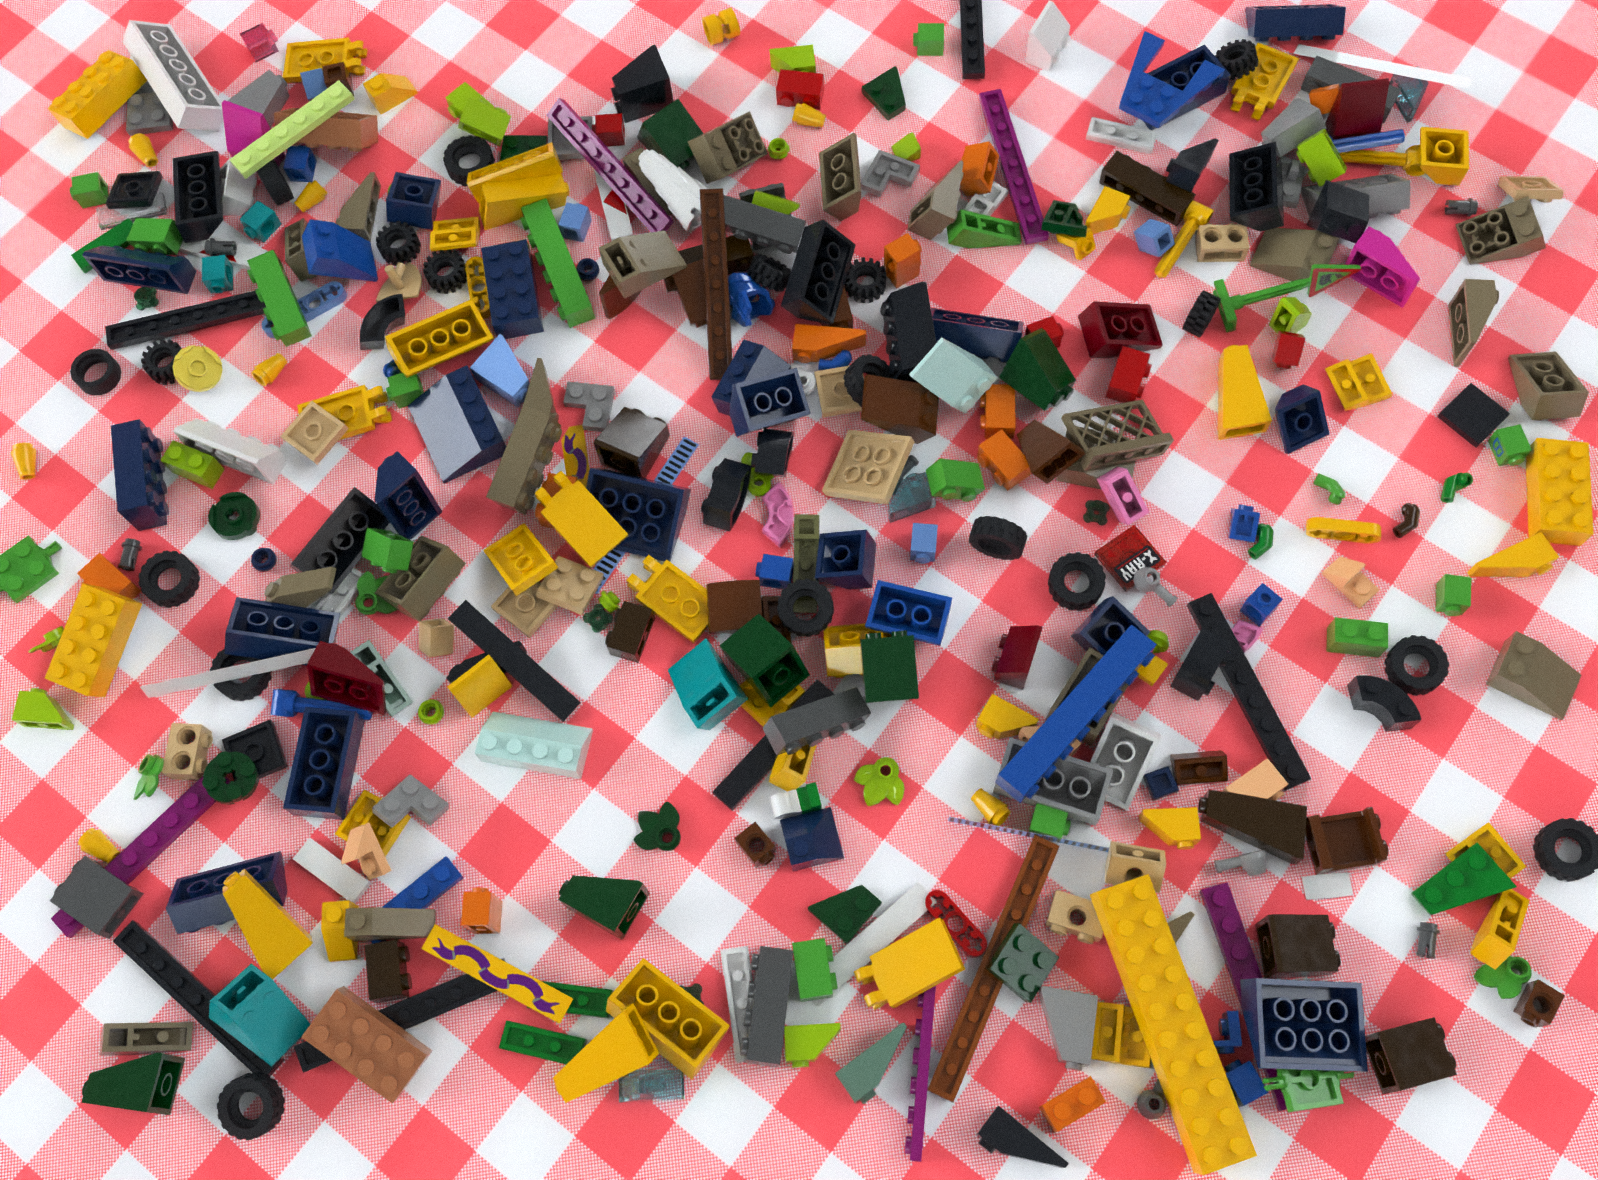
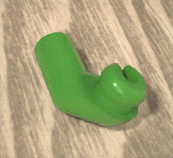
[1313,473,1346,505]

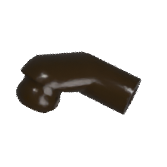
[1393,503,1420,538]

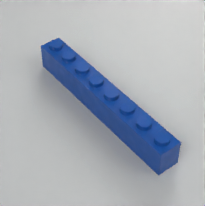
[995,625,1157,803]

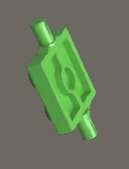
[0,535,63,604]
[1263,1069,1354,1113]

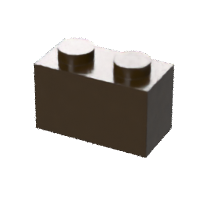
[605,601,655,663]
[365,939,412,1004]

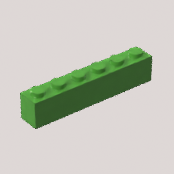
[520,198,595,328]

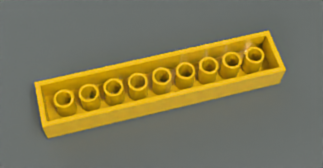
[1090,874,1257,1175]

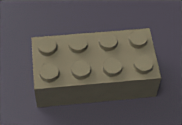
[486,405,562,515]

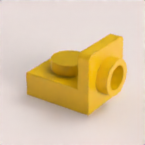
[1056,228,1096,260]

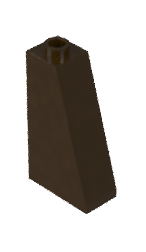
[1198,790,1307,865]

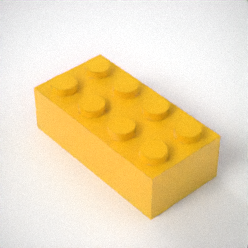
[47,50,147,139]
[1526,438,1594,546]
[45,583,143,697]

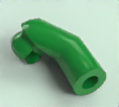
[1441,472,1473,503]
[1248,523,1274,560]

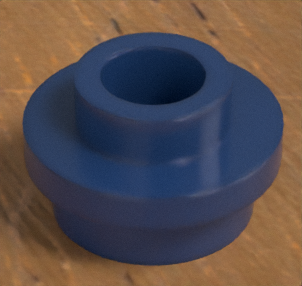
[576,258,600,281]
[251,548,277,572]

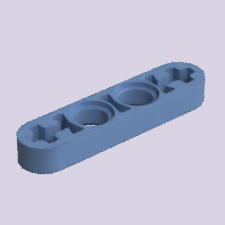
[261,281,347,339]

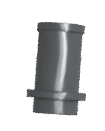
[1444,198,1478,217]
[204,238,237,256]
[118,538,142,571]
[1416,922,1440,959]

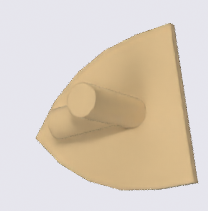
[376,262,422,302]

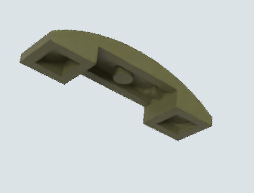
[793,514,820,614]

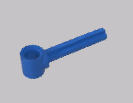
[1329,129,1405,153]
[270,689,373,720]

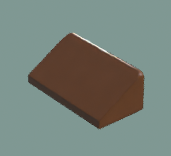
[1170,750,1228,785]

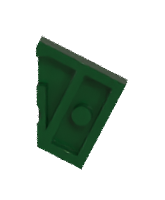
[862,66,906,121]
[1042,200,1087,238]
[807,884,882,945]

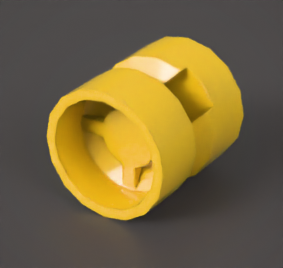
[702,7,740,45]

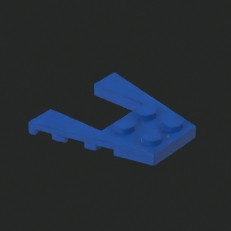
[1119,31,1225,129]

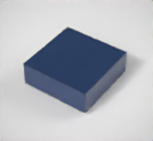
[1143,766,1179,801]

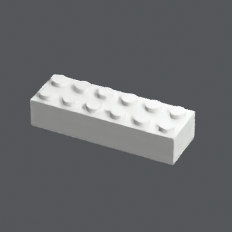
[122,20,223,131]

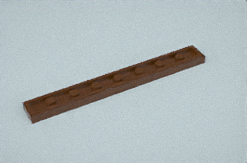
[699,188,732,380]

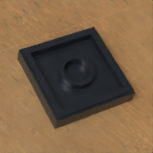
[105,171,163,209]
[1437,383,1510,448]
[222,719,288,782]

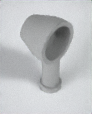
[1133,567,1178,607]
[1214,850,1267,876]

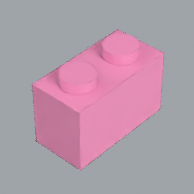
[1097,466,1150,525]

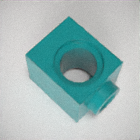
[240,200,282,243]
[202,255,233,293]

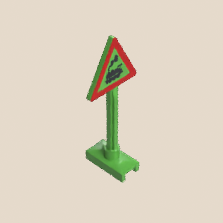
[1213,264,1361,333]

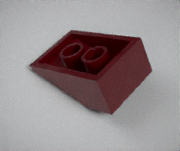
[1325,78,1389,140]
[1078,301,1163,358]
[307,641,387,716]

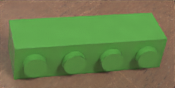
[247,250,312,347]

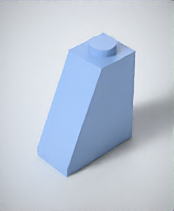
[470,334,530,407]

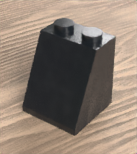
[610,45,674,123]

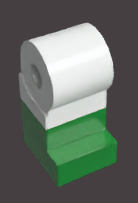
[769,782,822,819]

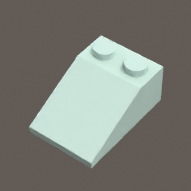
[909,337,998,414]

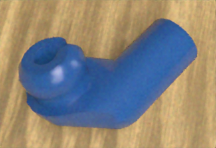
[818,350,852,371]
[383,359,400,377]

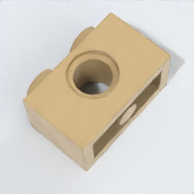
[1105,841,1166,893]
[1045,890,1103,944]

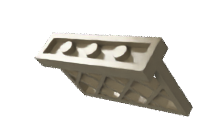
[1061,399,1174,471]

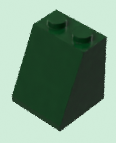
[637,99,703,170]
[999,328,1076,411]
[719,613,810,708]
[860,630,919,703]
[558,875,650,940]
[81,1052,185,1115]

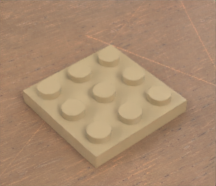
[822,430,915,505]

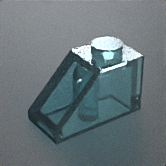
[1389,66,1429,123]
[888,472,937,523]
[618,1070,684,1103]

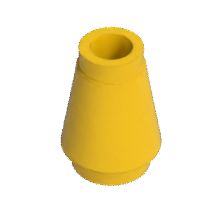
[792,103,826,128]
[128,133,158,167]
[294,180,328,213]
[251,353,287,386]
[10,442,36,480]
[971,788,1011,826]
[78,828,120,864]

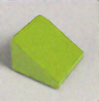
[891,132,921,161]

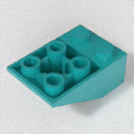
[668,638,748,731]
[209,963,310,1066]

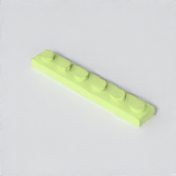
[229,80,355,179]

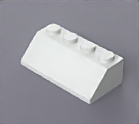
[173,418,288,485]

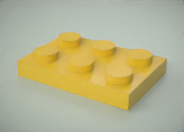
[483,523,558,596]

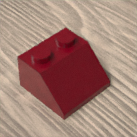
[991,625,1043,690]

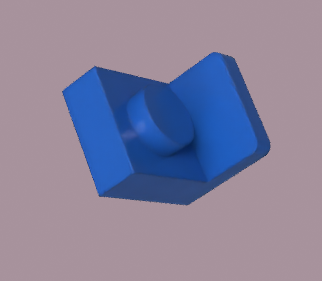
[1228,504,1260,543]
[1213,1011,1242,1054]

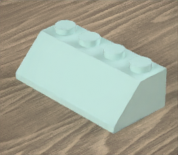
[474,711,593,779]

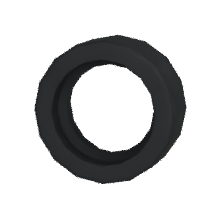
[70,349,122,395]

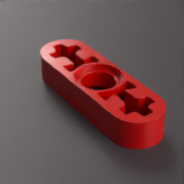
[925,890,987,958]

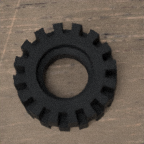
[1215,39,1259,80]
[376,221,421,266]
[423,249,467,294]
[747,254,791,292]
[845,257,886,303]
[1182,290,1221,338]
[141,339,182,385]

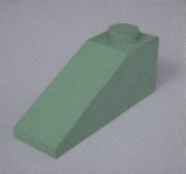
[350,640,413,717]
[835,1022,907,1104]

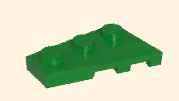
[1410,843,1517,916]

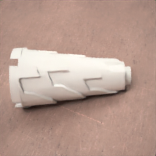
[638,149,708,232]

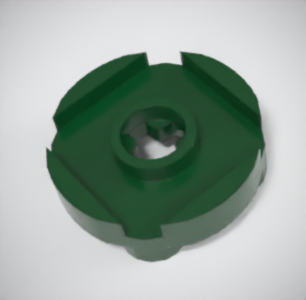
[208,492,260,540]
[202,751,259,805]

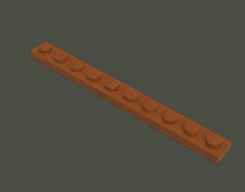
[927,835,1060,1103]

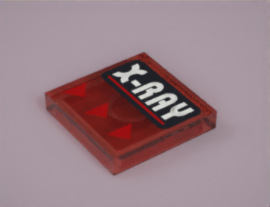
[1094,524,1166,592]

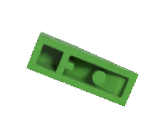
[946,209,1022,249]

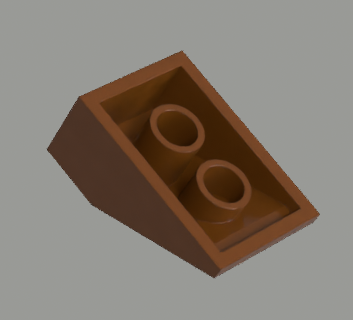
[861,374,939,444]

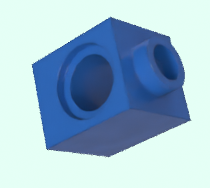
[283,145,317,182]
[756,554,794,589]
[1240,583,1283,627]
[1224,1059,1269,1107]

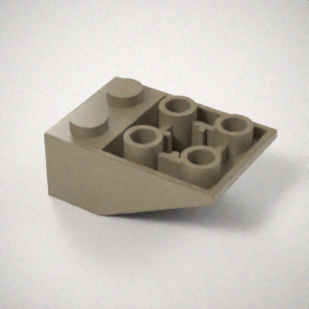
[688,111,768,184]
[907,160,964,240]
[1455,196,1546,265]
[598,231,687,299]

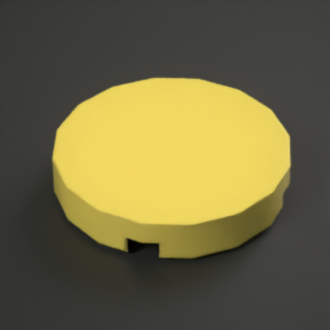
[172,345,223,392]

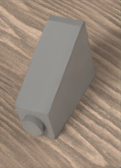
[228,69,290,128]
[1261,97,1327,157]
[1039,986,1098,1071]

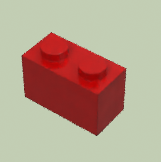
[776,69,824,110]
[1105,346,1152,403]

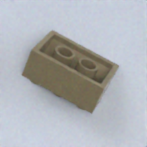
[819,133,862,221]
[375,535,466,622]

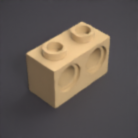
[1195,223,1249,262]
[161,723,213,781]

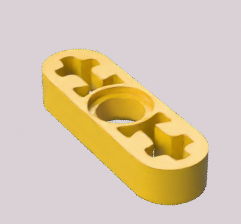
[465,256,491,319]
[1306,517,1381,544]

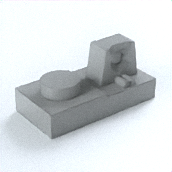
[1282,159,1305,209]

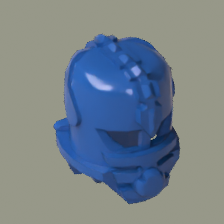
[728,272,775,327]

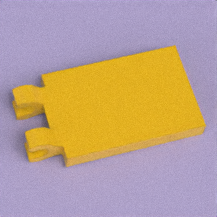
[283,37,368,83]
[1230,43,1299,121]
[297,385,392,440]
[534,471,628,568]
[626,555,709,644]
[854,917,965,1010]

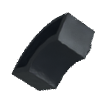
[360,294,405,350]
[751,429,794,477]
[701,458,751,532]
[1170,627,1232,701]
[1347,675,1422,732]

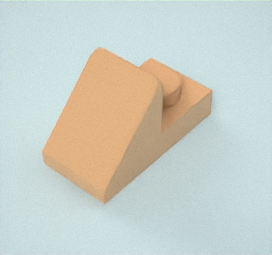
[1322,556,1380,609]
[341,823,392,880]

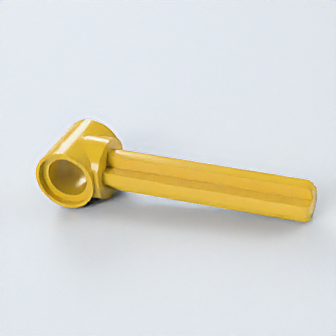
[1339,145,1425,176]
[1154,200,1214,278]

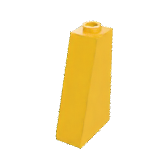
[478,173,570,230]
[1217,345,1272,440]
[223,869,313,980]
[553,1003,659,1103]

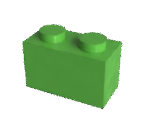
[126,218,183,255]
[926,458,985,502]
[361,528,414,573]
[1326,617,1388,658]
[792,938,838,1002]

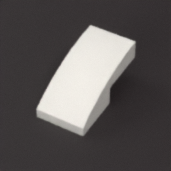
[963,181,1009,216]

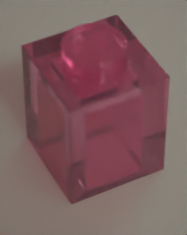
[240,22,279,62]

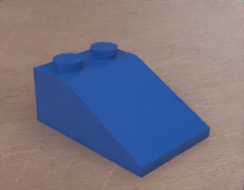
[302,219,378,282]

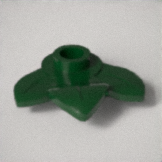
[633,802,681,851]

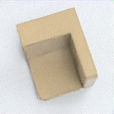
[419,618,454,657]

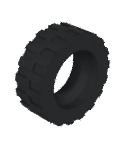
[443,135,495,187]
[257,159,294,206]
[843,354,892,407]
[968,516,1028,560]
[138,550,200,608]
[1048,552,1106,611]
[777,578,834,637]
[1384,635,1449,696]
[210,647,272,701]
[1533,818,1598,882]
[216,1072,285,1141]

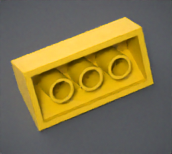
[466,142,563,203]
[385,299,494,378]
[606,958,730,1079]

